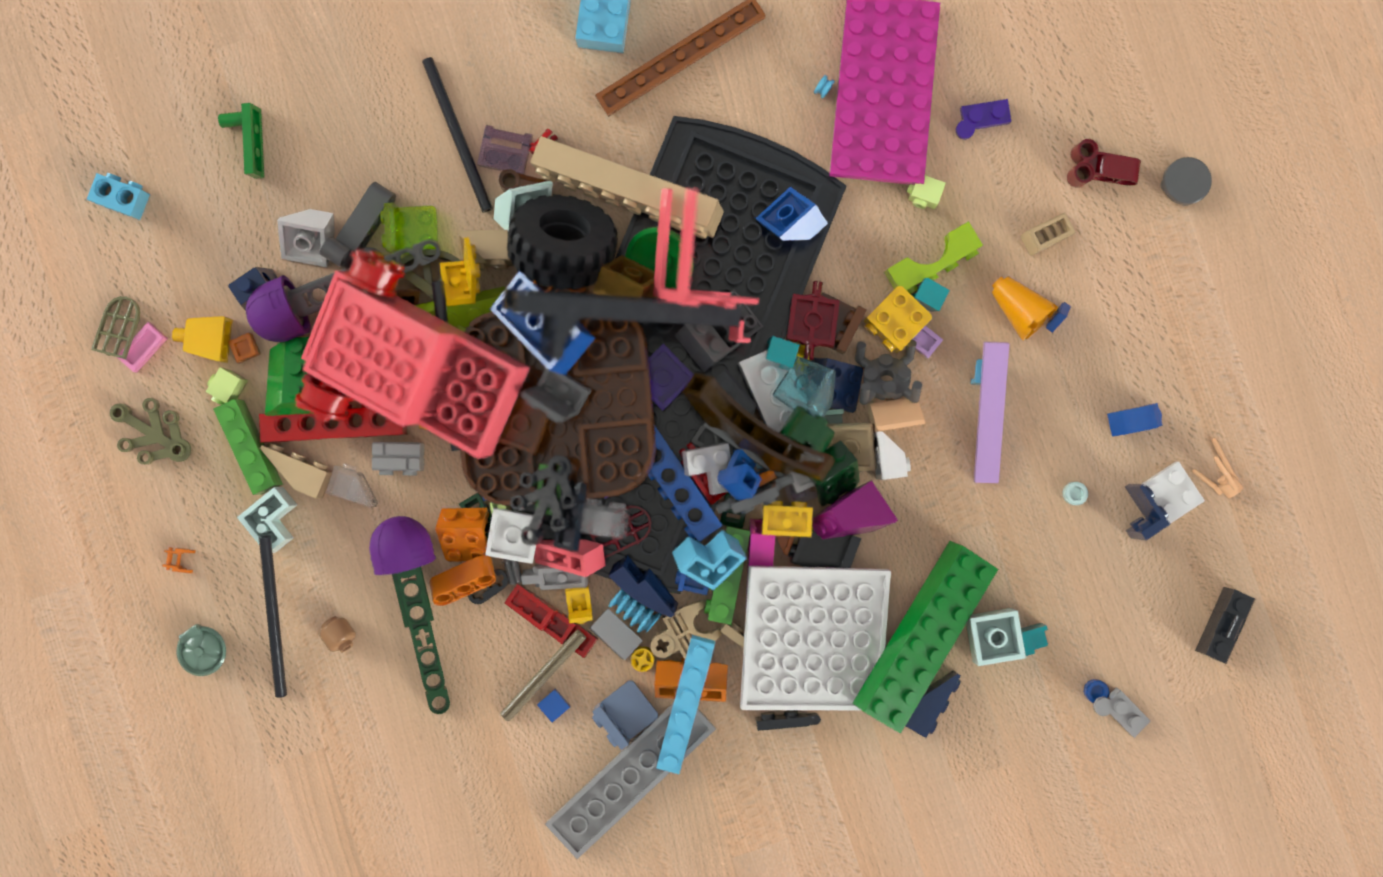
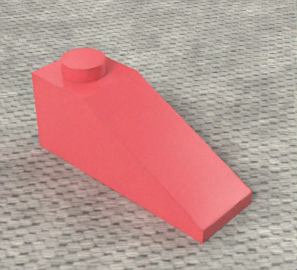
[534,540,606,577]

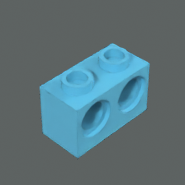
[86,172,150,220]

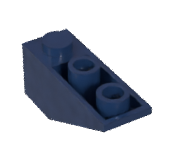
[905,670,961,738]

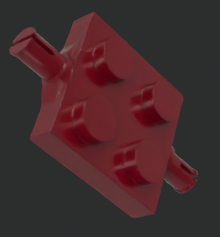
[786,281,840,360]

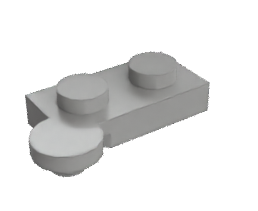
[1093,687,1150,738]

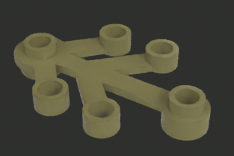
[110,398,191,465]

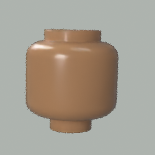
[319,616,356,653]

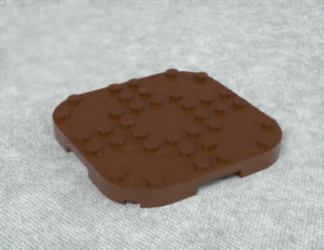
[460,312,656,506]

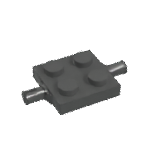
[716,474,795,514]

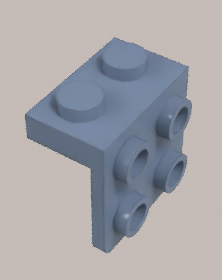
[592,680,658,750]

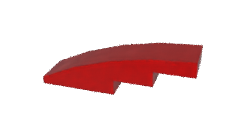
[504,584,599,658]

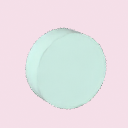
[1062,482,1088,505]

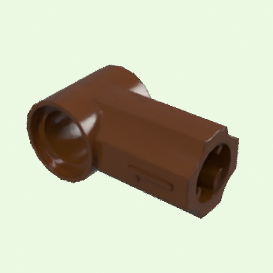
[498,169,547,192]

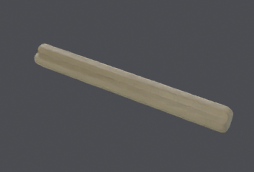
[500,630,586,721]

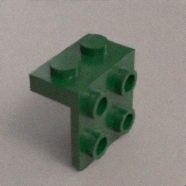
[809,440,860,506]

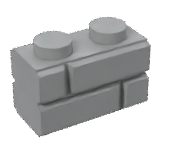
[372,442,424,476]

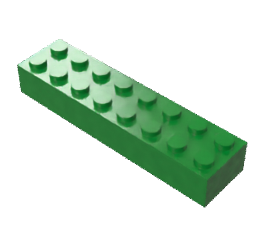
[852,541,999,734]

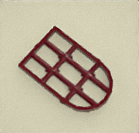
[586,505,652,559]

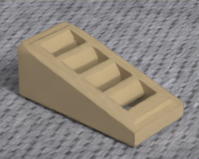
[1021,213,1076,256]

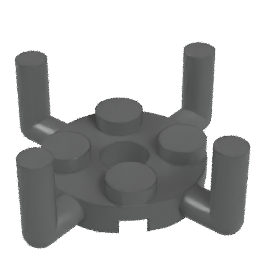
[855,340,922,405]

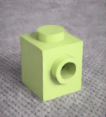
[907,175,946,209]
[206,367,248,405]

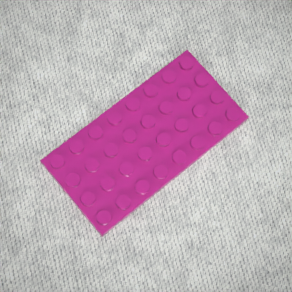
[829,0,941,185]

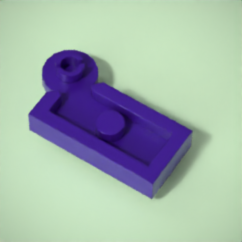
[956,99,1012,140]

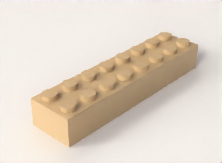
[530,136,724,239]

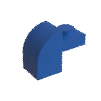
[1107,403,1163,437]
[717,449,762,500]

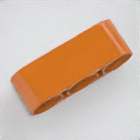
[429,555,496,606]

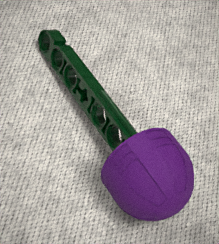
[369,516,450,714]

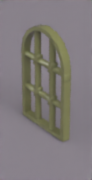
[91,296,141,359]

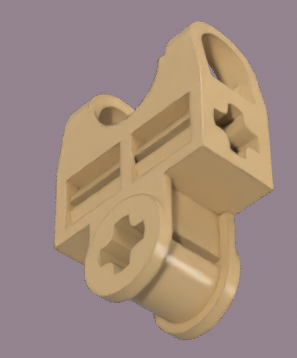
[651,600,722,659]

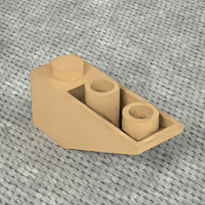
[260,443,333,499]

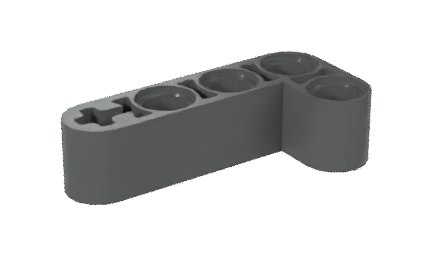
[320,182,396,270]

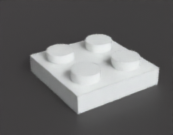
[1142,462,1205,524]
[485,507,536,564]

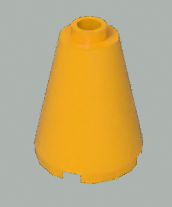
[992,276,1058,341]

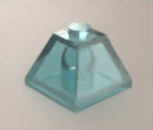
[772,356,836,418]

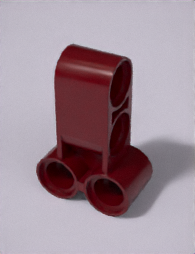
[1067,139,1141,188]

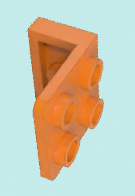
[435,508,491,562]

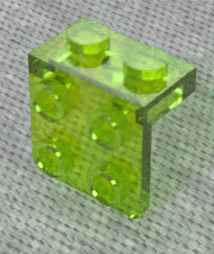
[380,203,438,254]

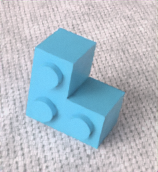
[672,530,747,590]

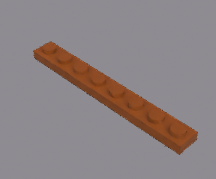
[595,0,766,117]

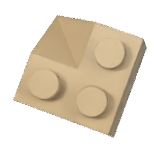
[459,230,514,270]

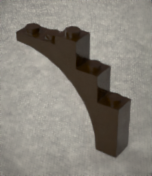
[682,373,835,481]

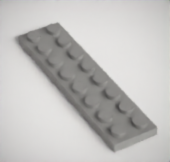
[545,702,716,859]

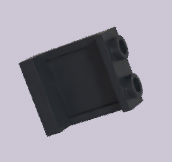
[788,524,861,568]

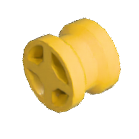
[631,646,655,672]

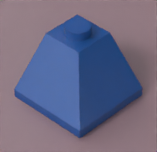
[756,187,828,240]

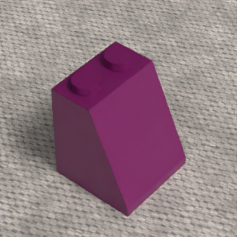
[812,480,898,540]

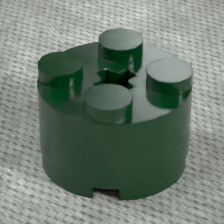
[779,406,835,453]

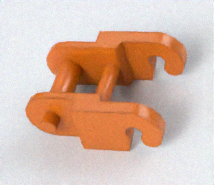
[162,547,196,573]

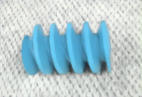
[609,589,662,633]

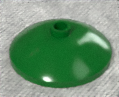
[625,227,693,298]

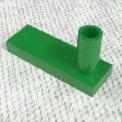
[218,103,264,179]

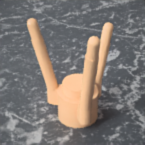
[1192,438,1243,498]

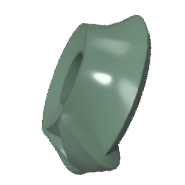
[176,624,226,676]

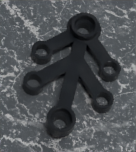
[510,455,578,545]

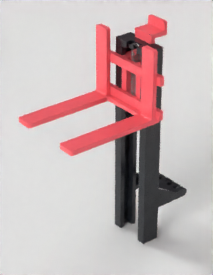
[503,188,759,361]

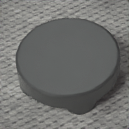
[1160,157,1212,206]

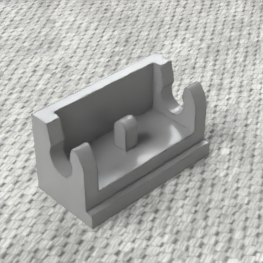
[589,609,643,660]

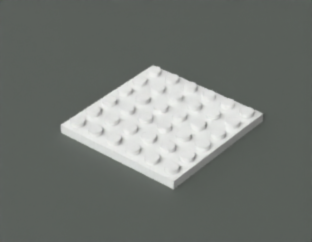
[740,566,891,710]

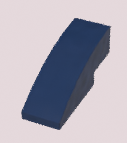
[609,555,678,617]

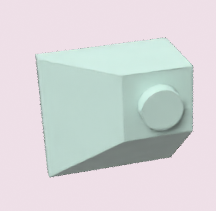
[494,181,553,231]

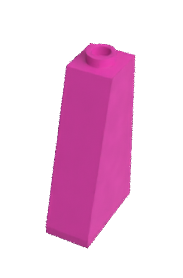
[745,518,775,608]

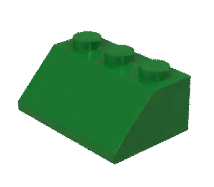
[265,337,312,416]

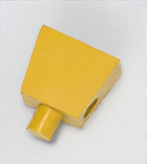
[172,316,233,363]

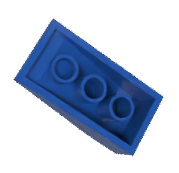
[490,271,595,375]

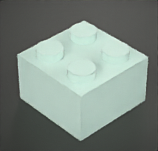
[966,608,1026,666]

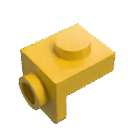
[565,584,593,624]

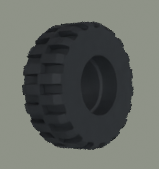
[507,194,618,290]

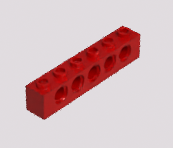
[259,404,408,443]

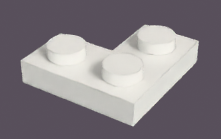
[682,443,731,495]

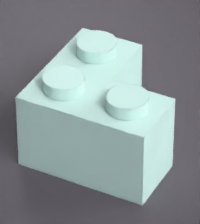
[237,487,297,553]

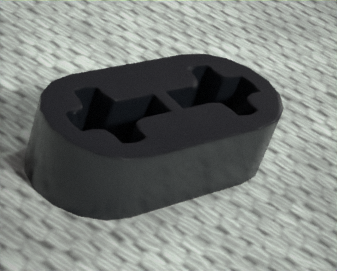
[468,569,509,604]

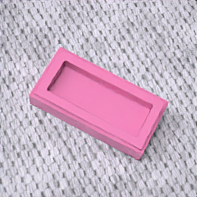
[117,322,168,373]

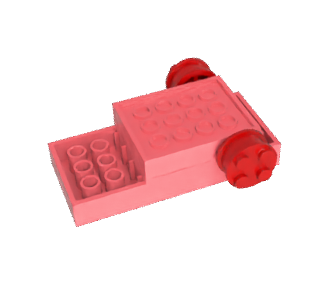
[295,249,530,458]

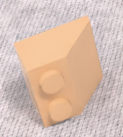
[867,396,925,432]

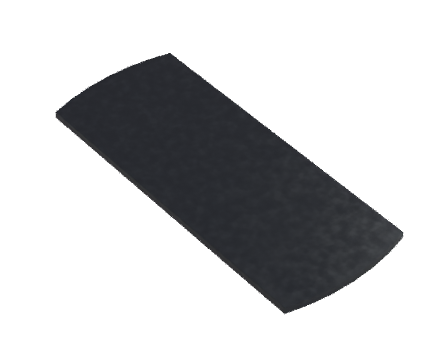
[512,116,847,594]

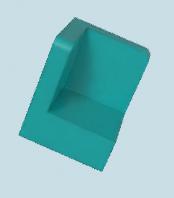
[911,278,950,312]
[765,336,800,370]
[1021,623,1048,656]

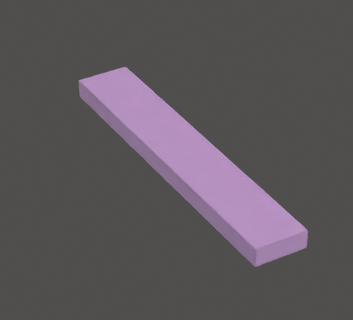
[973,342,1009,483]

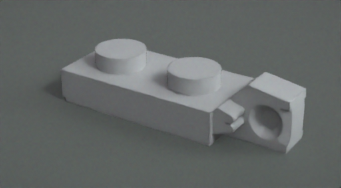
[521,565,588,590]

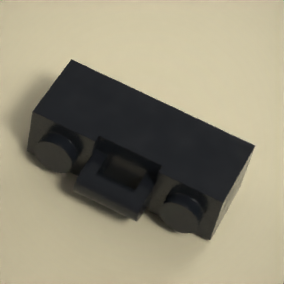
[1195,587,1255,664]

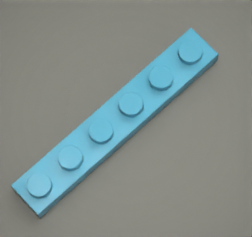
[656,635,715,774]

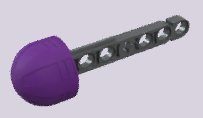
[246,239,441,342]

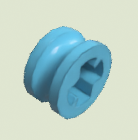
[813,75,835,99]

